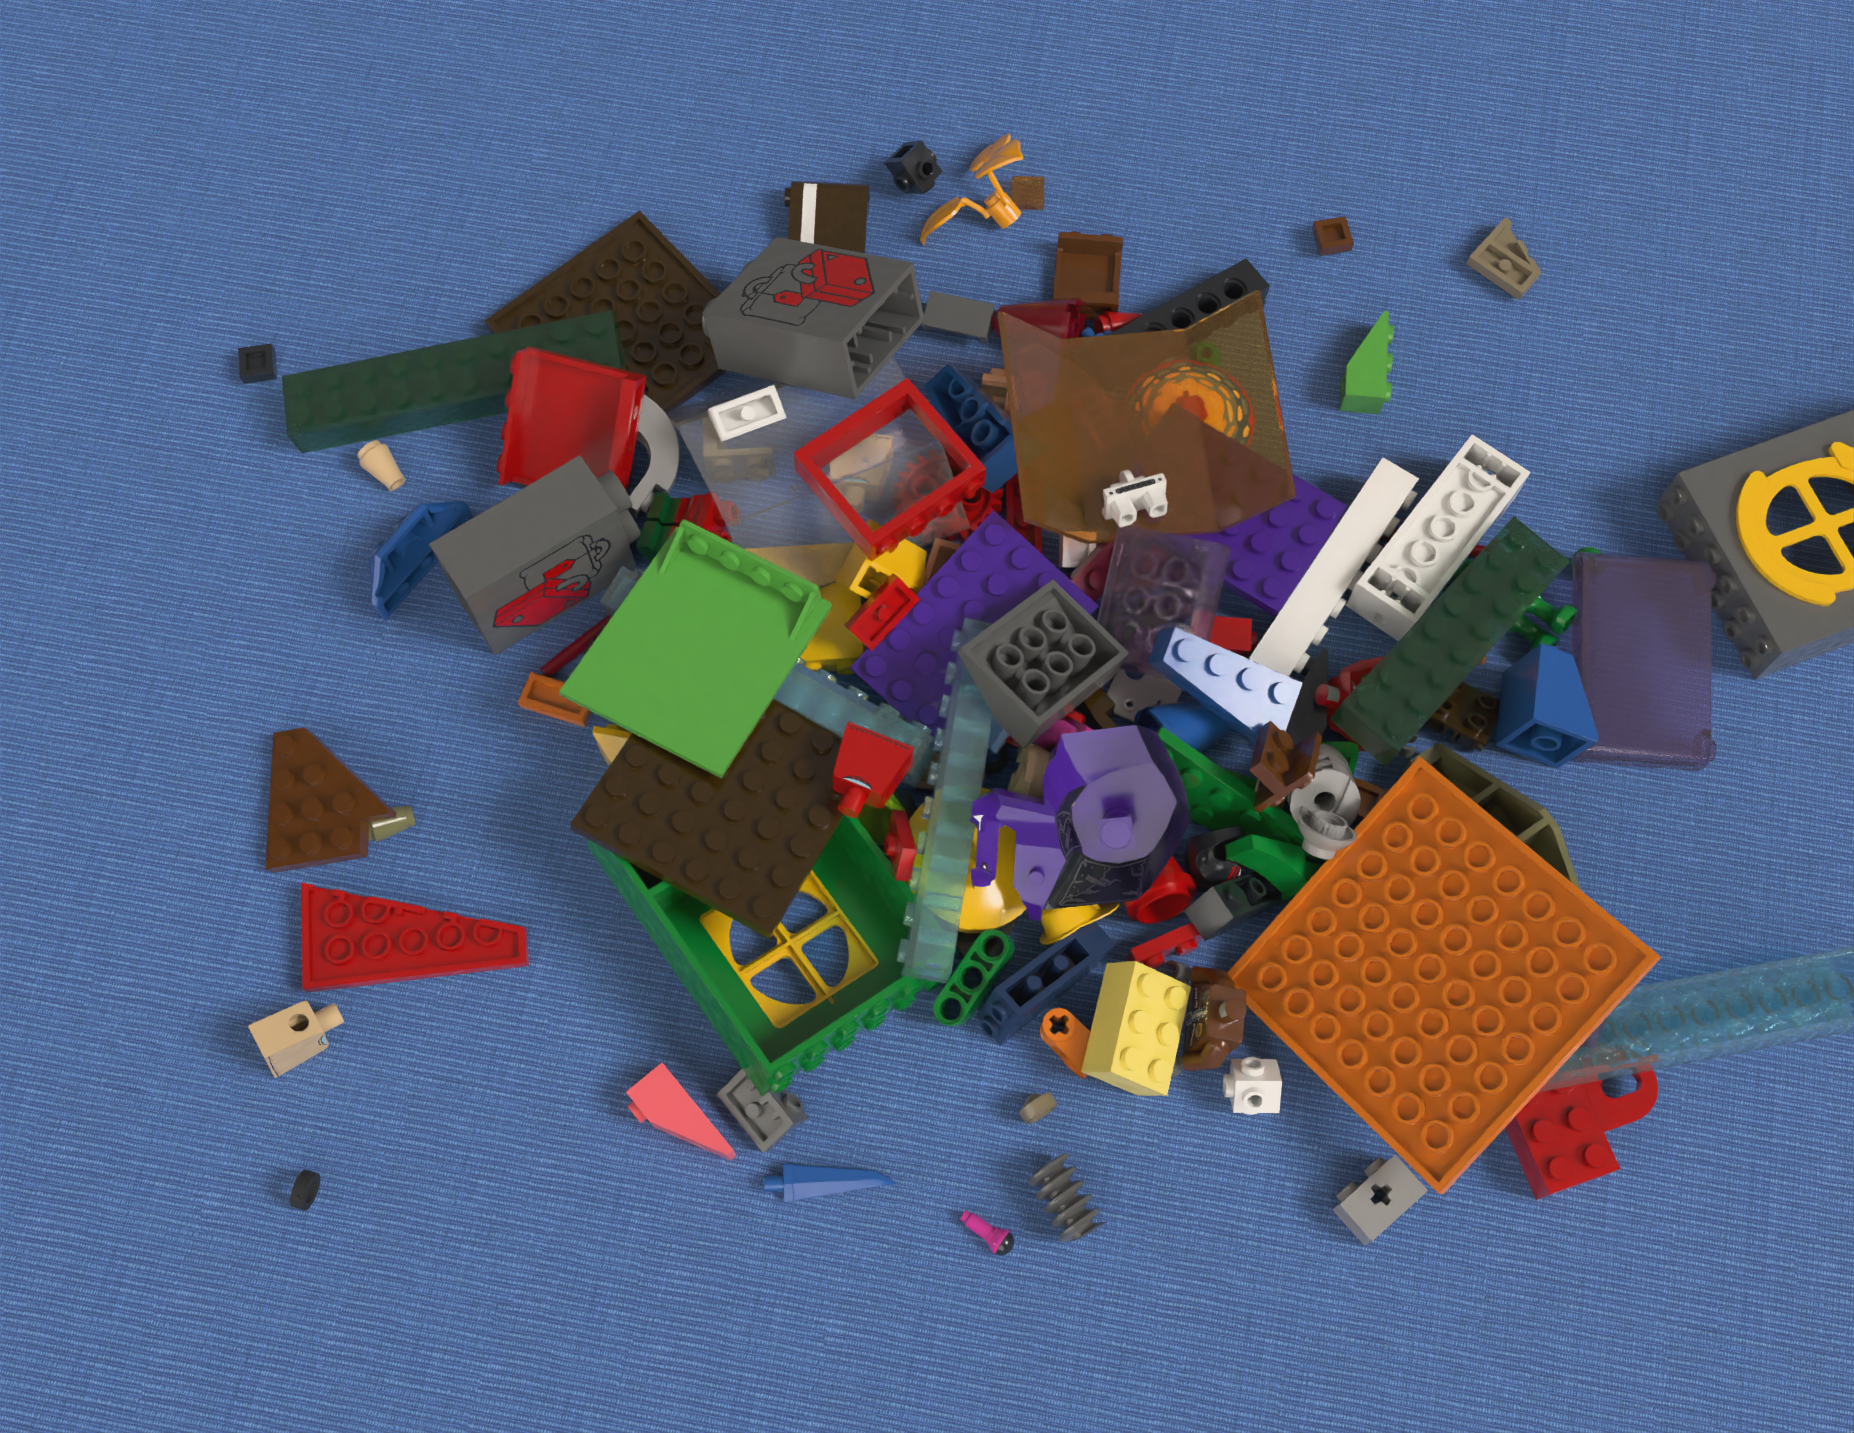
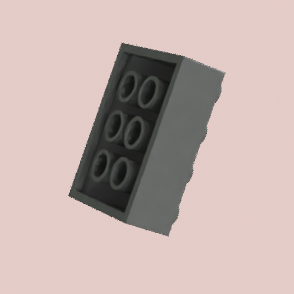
[958,580,1130,749]

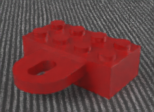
[1505,1046,1658,1200]

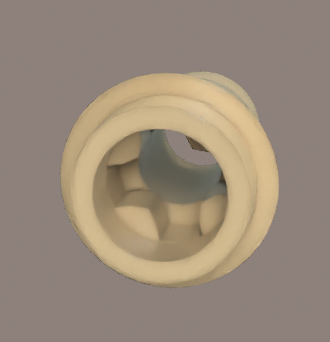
[357,440,406,491]

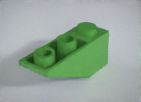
[1339,311,1394,415]

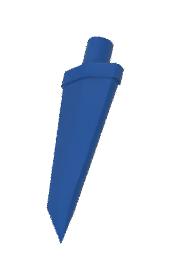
[764,1163,898,1203]

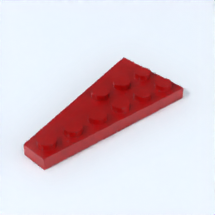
[301,882,529,993]

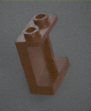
[1053,231,1124,320]

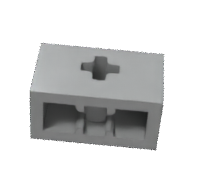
[1332,1154,1428,1246]

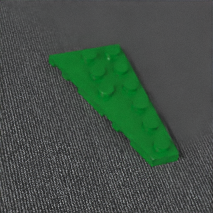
[1155,727,1328,865]

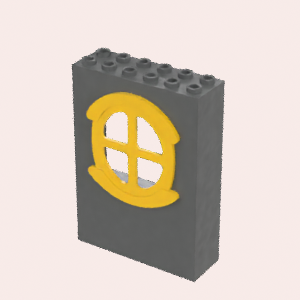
[1656,410,1854,680]

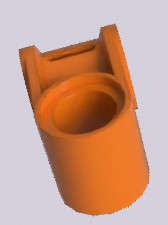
[1039,1008,1091,1079]

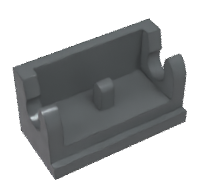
[921,291,995,343]

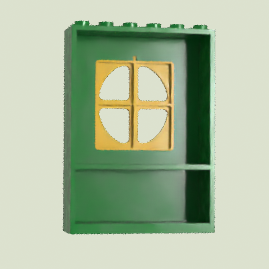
[587,815,956,1096]

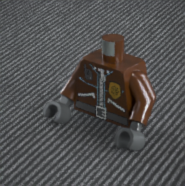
[1166,960,1247,1077]

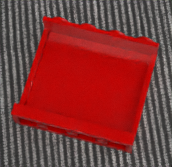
[496,346,647,493]

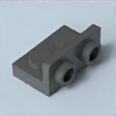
[717,1069,808,1153]

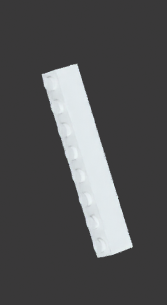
[1249,458,1419,677]

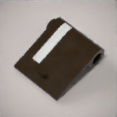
[784,181,870,253]

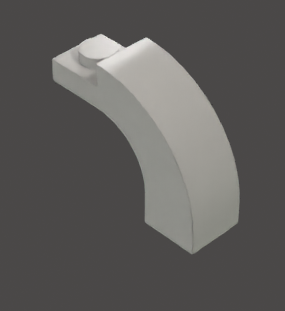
[627,395,679,518]

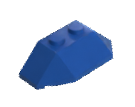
[368,501,474,621]

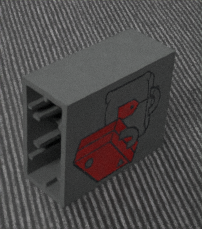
[702,237,924,399]
[429,455,641,655]

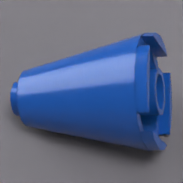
[1134,700,1232,753]

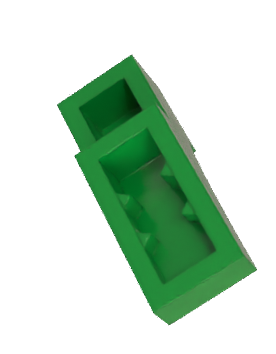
[1225,834,1322,901]

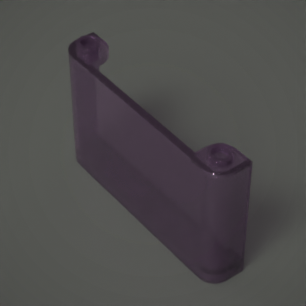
[1570,552,1716,771]

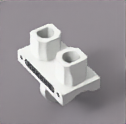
[1102,469,1168,527]

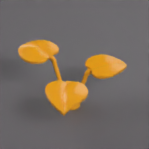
[920,133,1023,245]

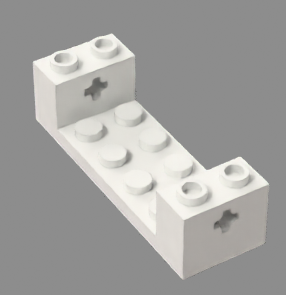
[1346,435,1531,645]

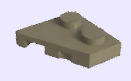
[1466,217,1541,300]

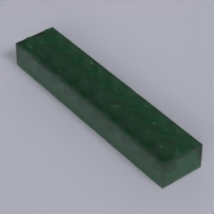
[282,310,627,453]

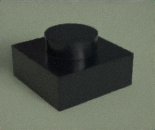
[238,343,277,383]

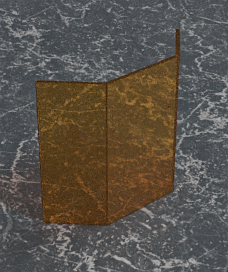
[998,290,1296,544]

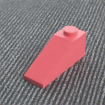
[626,1063,737,1161]

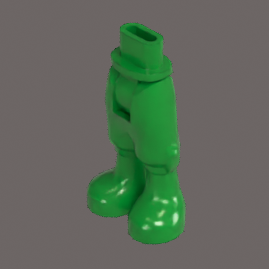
[1453,559,1578,652]

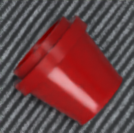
[1124,856,1197,924]

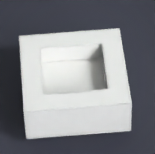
[1059,533,1096,567]

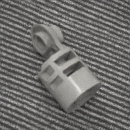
[1286,744,1361,859]

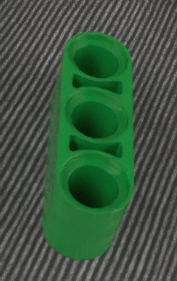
[933,929,1014,1027]

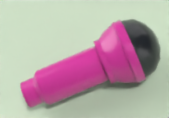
[960,1210,1015,1256]

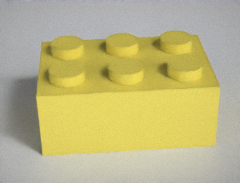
[1081,961,1191,1096]

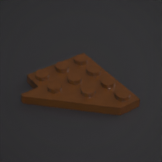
[265,727,396,873]

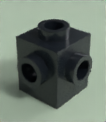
[884,140,943,194]

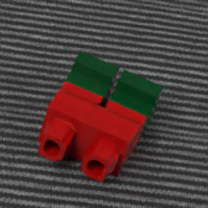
[637,492,741,563]

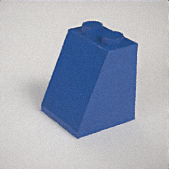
[1495,643,1599,768]

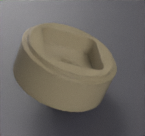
[1019,1092,1058,1125]

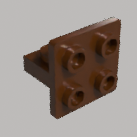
[1249,721,1322,813]

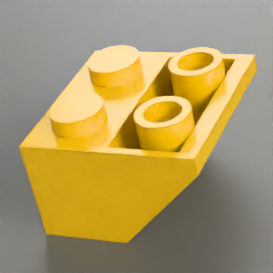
[835,519,927,599]

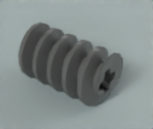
[1029,1153,1106,1242]

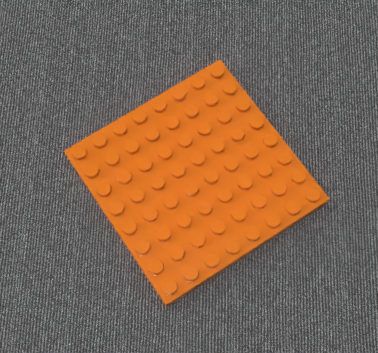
[1227,756,1662,1195]

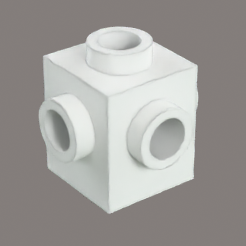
[1223,1057,1282,1115]

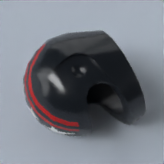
[1184,826,1245,889]

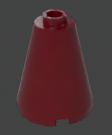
[991,298,1086,366]

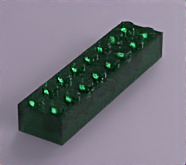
[1330,517,1570,767]

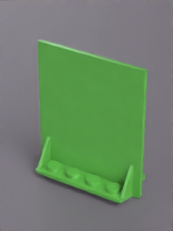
[559,519,832,778]

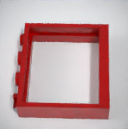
[794,378,986,562]

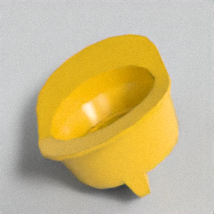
[1039,902,1120,945]

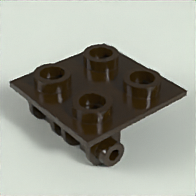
[1416,674,1500,752]

